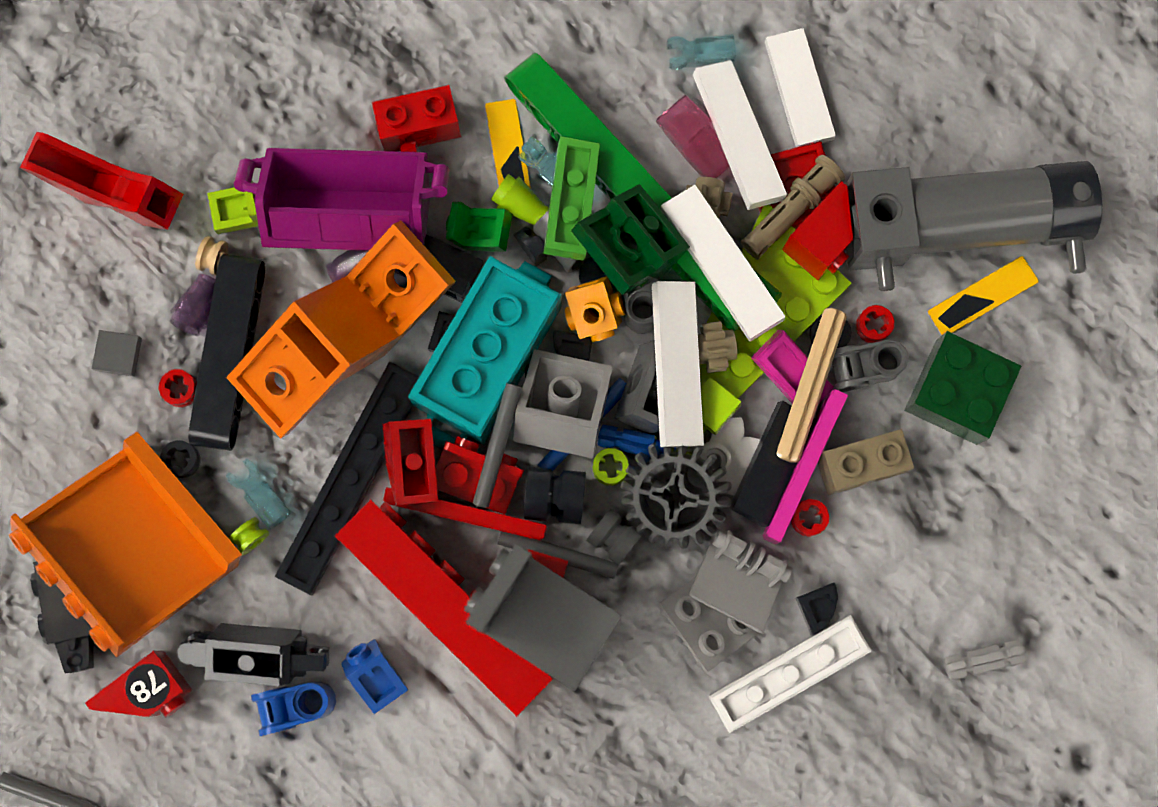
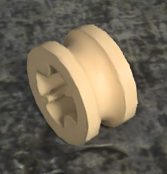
[195,236,229,276]

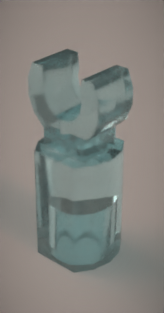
[666,34,736,70]
[518,137,557,187]
[226,458,291,530]

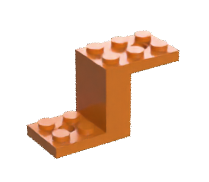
[226,220,456,439]

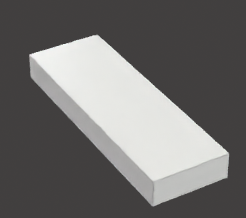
[765,28,836,147]

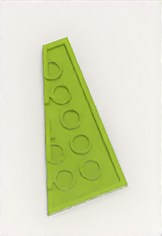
[688,205,851,449]

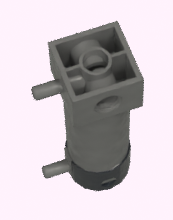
[846,161,1102,291]

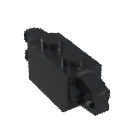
[31,562,94,673]
[176,623,330,686]

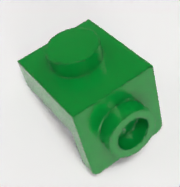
[446,201,513,252]

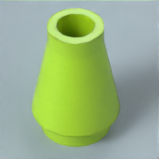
[490,174,549,226]

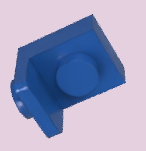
[341,639,408,714]

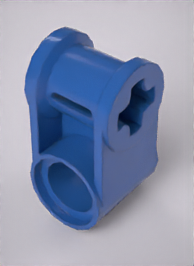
[251,682,336,737]

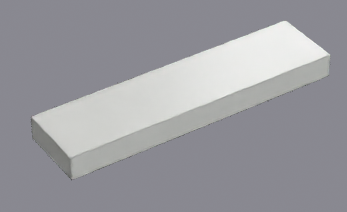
[693,60,787,210]
[661,185,785,342]
[652,281,704,448]
[708,615,872,733]

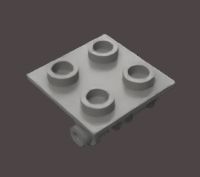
[689,527,793,634]
[658,577,759,673]

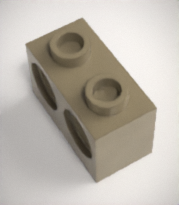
[817,429,914,496]

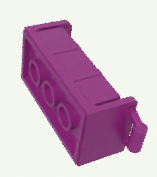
[234,148,450,250]

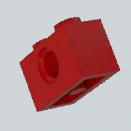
[372,85,461,152]

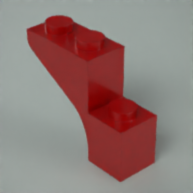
[20,132,184,230]

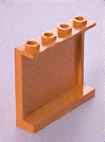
[9,432,242,657]

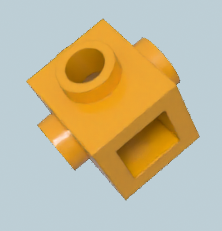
[565,277,626,342]

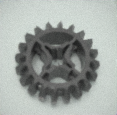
[621,443,732,549]

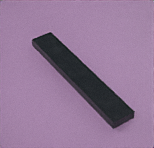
[274,361,420,596]

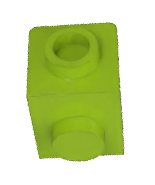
[207,181,258,235]

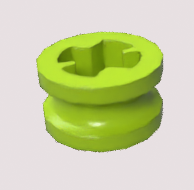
[592,448,629,486]
[229,517,270,556]

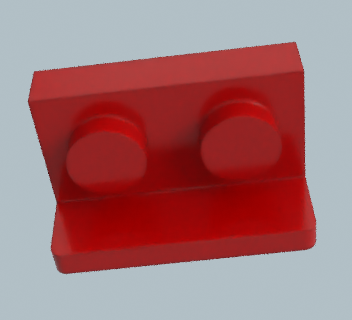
[435,436,524,515]

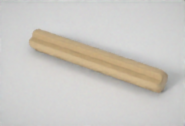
[776,308,847,462]

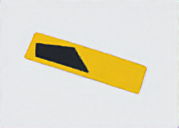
[485,99,531,189]
[928,256,1038,335]

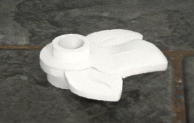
[695,417,760,496]

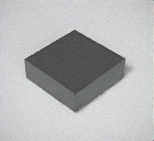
[91,330,142,377]

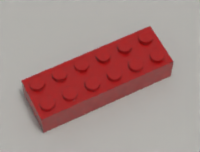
[335,500,553,717]

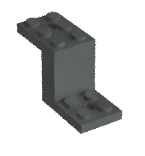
[464,544,622,691]

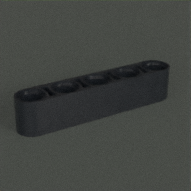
[188,254,266,451]

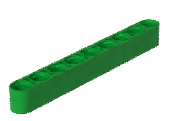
[504,52,739,331]

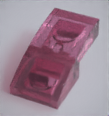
[656,94,730,178]

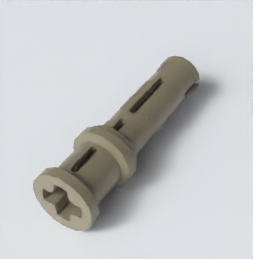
[740,155,845,260]

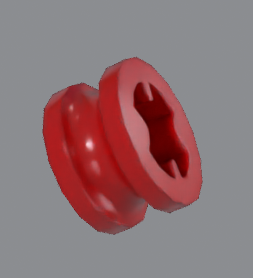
[855,305,895,343]
[159,369,197,408]
[791,499,829,537]

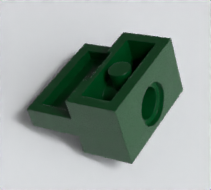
[571,184,690,295]

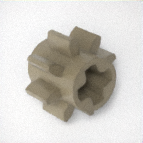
[686,177,733,219]
[698,321,737,373]

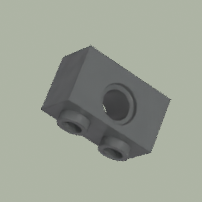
[614,340,659,434]

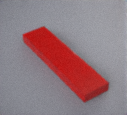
[383,487,548,540]

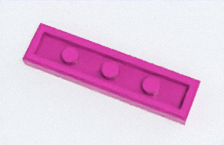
[762,389,848,545]

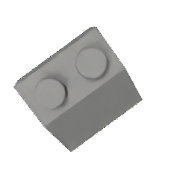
[513,349,613,459]

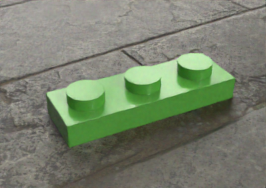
[543,136,600,261]

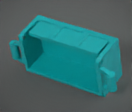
[408,256,562,449]

